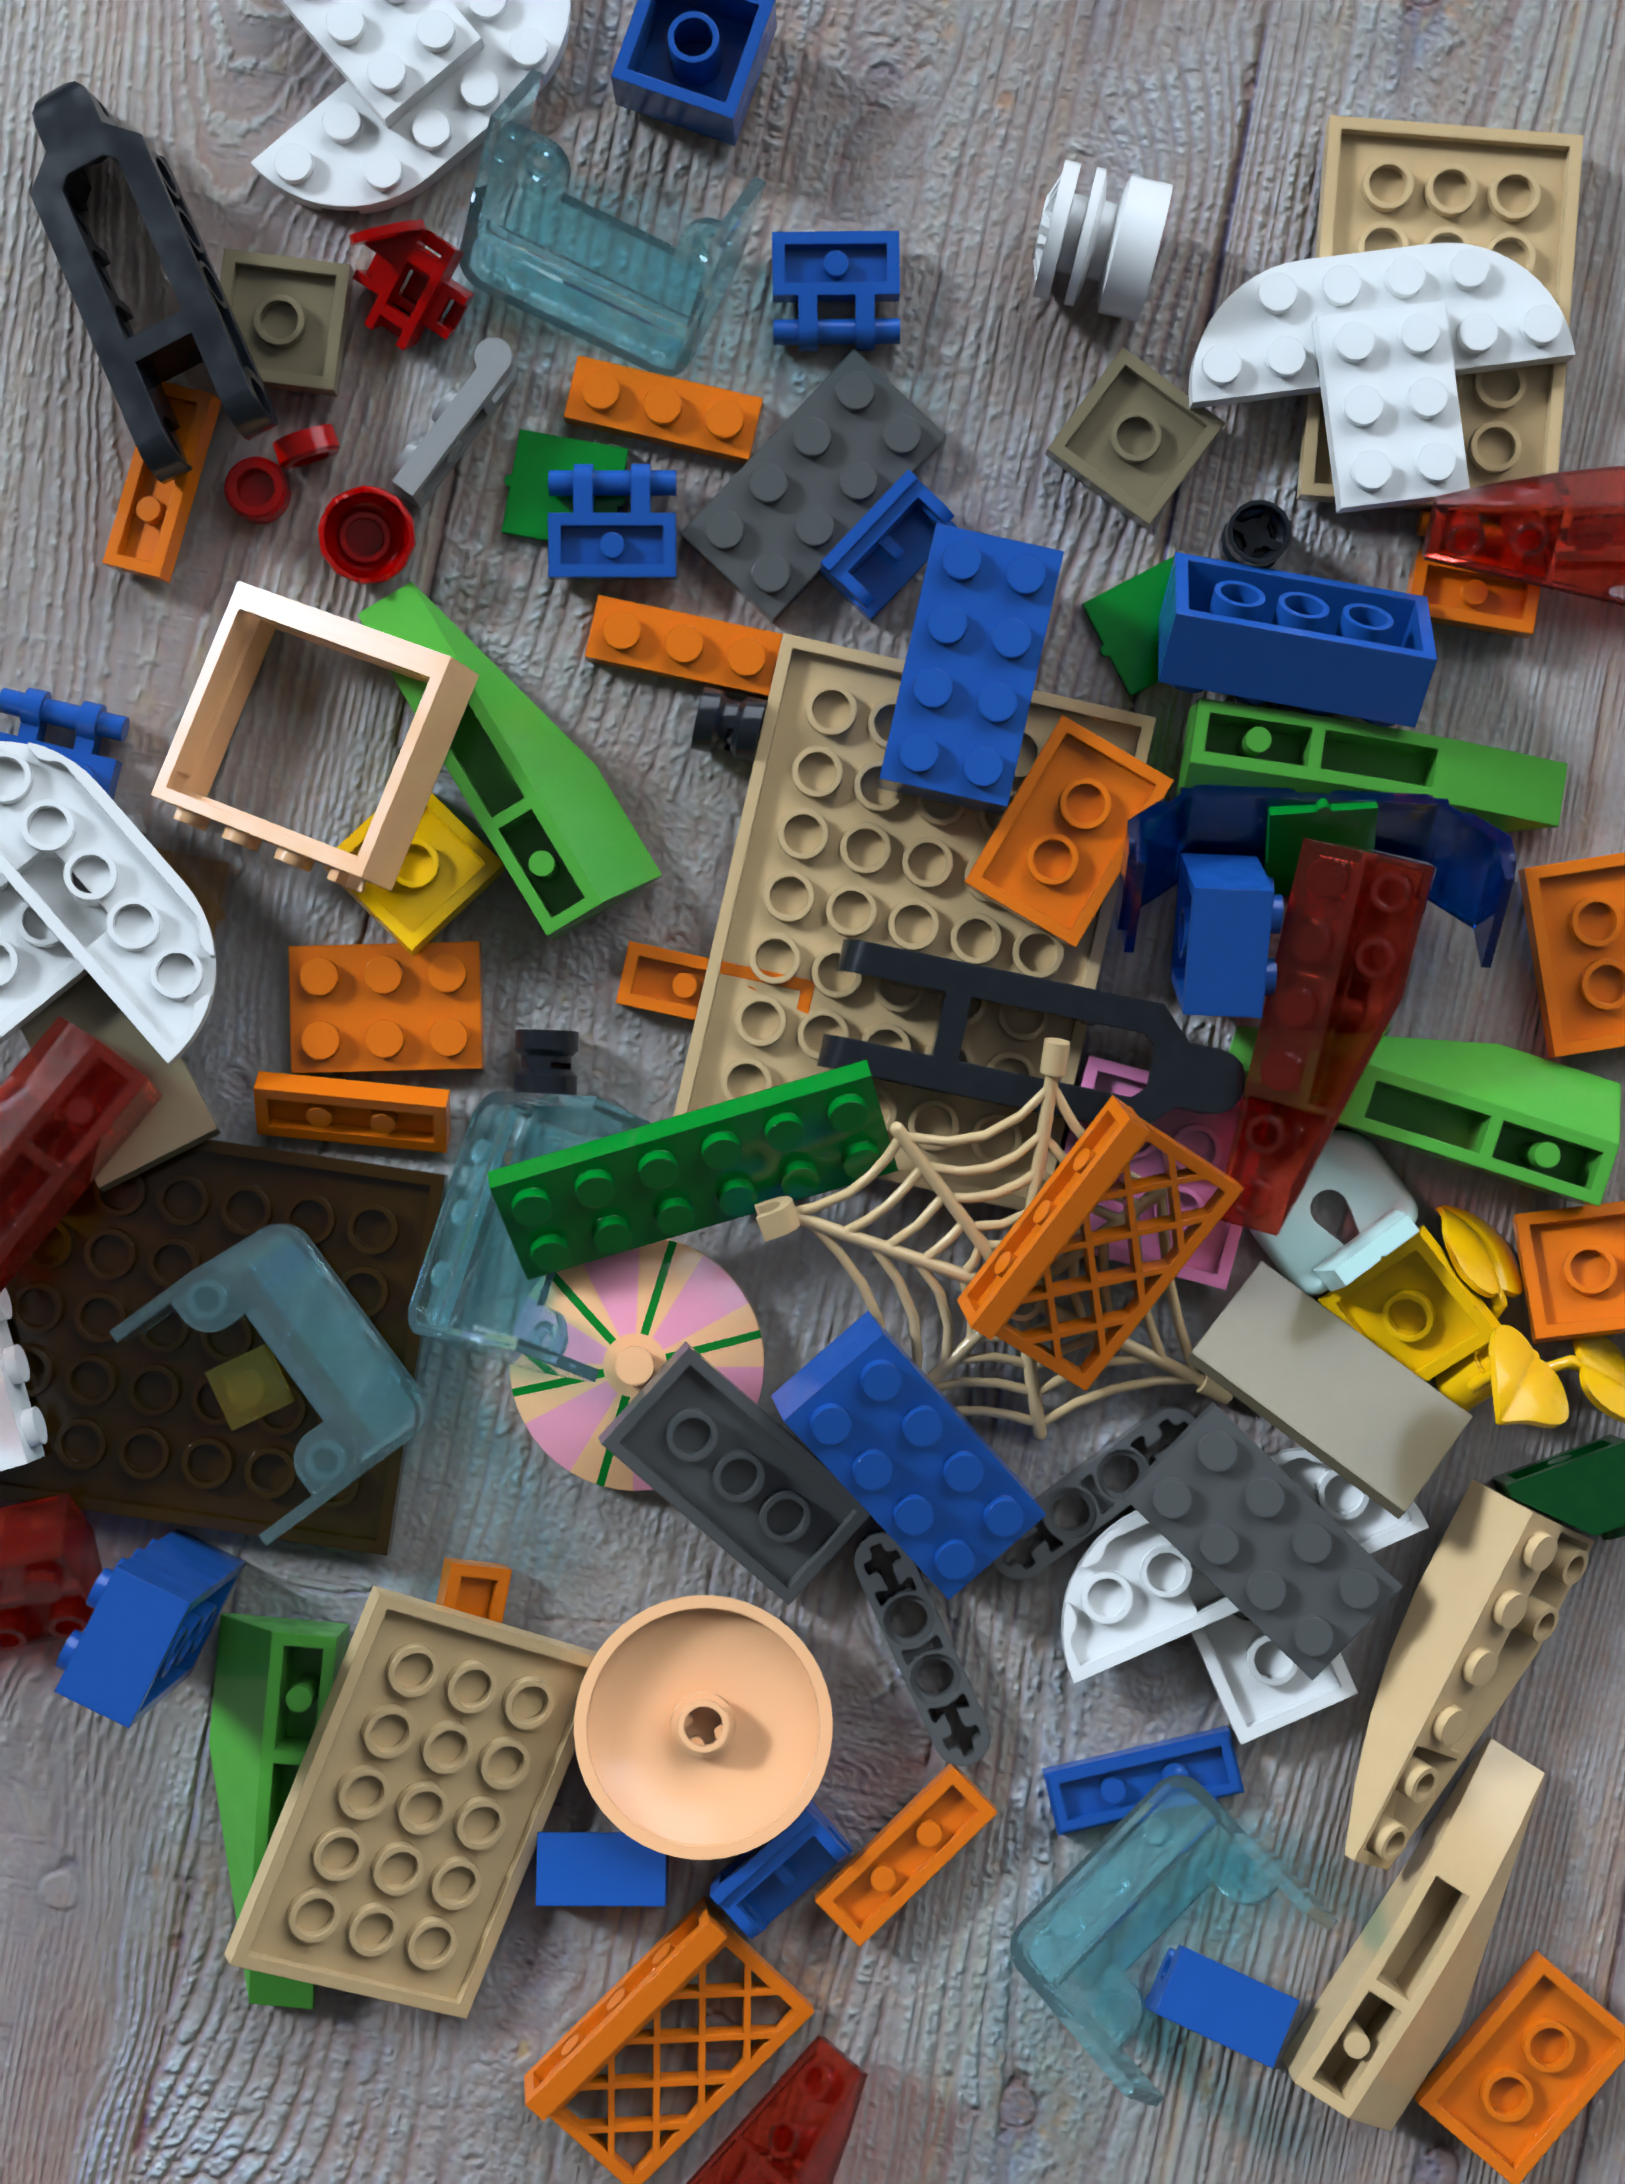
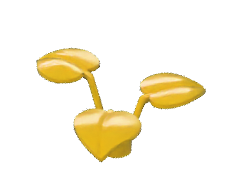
[1434,1205,1625,1428]

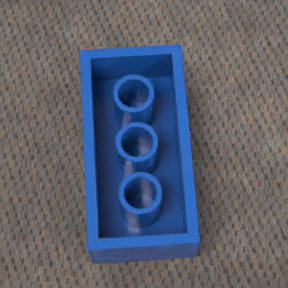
[877,523,1064,816]
[1158,552,1437,728]
[771,1311,1047,1600]
[54,1528,246,1728]

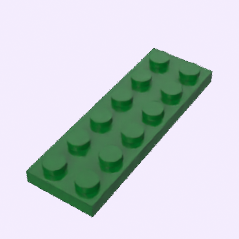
[487,1059,898,1280]

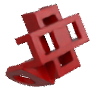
[349,219,475,351]

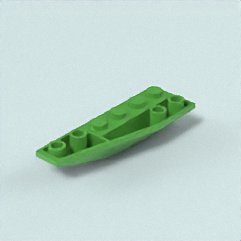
[357,581,662,941]
[1170,698,1568,849]
[1228,1026,1621,1206]
[209,1612,350,2009]

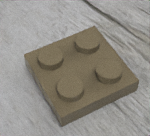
[207,248,355,397]
[1045,347,1225,530]

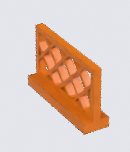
[957,1095,1243,1391]
[524,1896,815,2184]

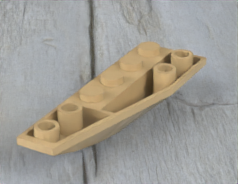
[1344,1479,1595,1870]
[1281,1736,1545,2132]

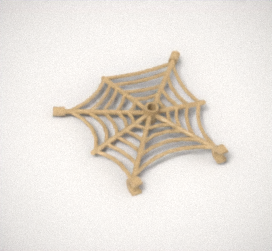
[754,1038,1233,1441]

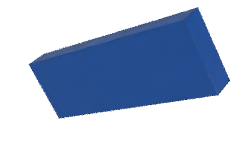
[1042,1725,1244,1836]

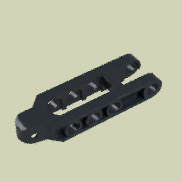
[30,81,278,484]
[817,939,1245,1124]

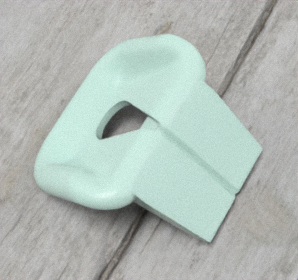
[1246,1130,1420,1296]

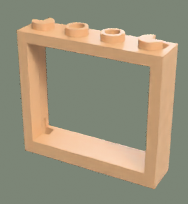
[151,581,479,894]

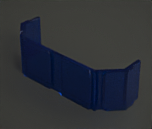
[1115,784,1516,968]

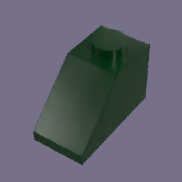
[1492,1434,1625,1540]

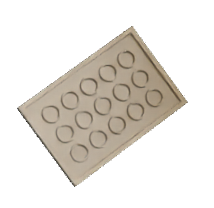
[1297,115,1584,520]
[224,1585,597,2019]

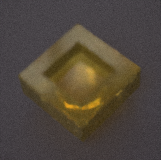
[205,1343,295,1431]

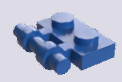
[772,231,900,352]
[548,464,677,580]
[0,688,130,800]

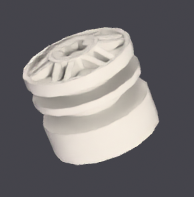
[1032,160,1173,322]

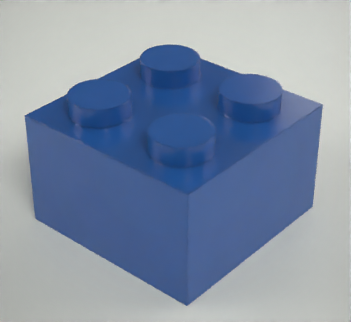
[611,0,777,146]
[1169,853,1283,1018]

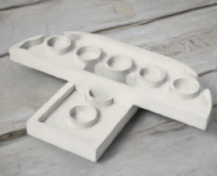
[250,0,571,214]
[1188,243,1575,514]
[0,741,217,1067]
[1061,1447,1429,1745]

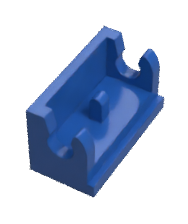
[820,469,957,622]
[709,1800,853,1940]
[536,1832,669,1906]
[1143,1944,1300,2068]

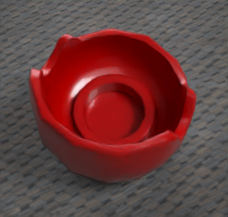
[318,485,417,585]

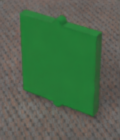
[501,429,629,542]
[1081,556,1174,697]
[1265,798,1378,899]

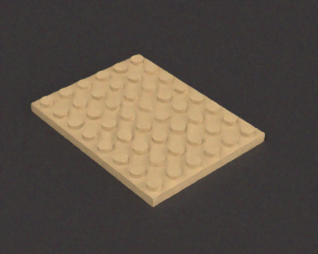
[673,633,1157,1211]

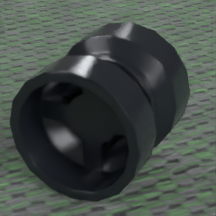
[1218,500,1292,569]
[691,686,767,763]
[513,1029,579,1096]

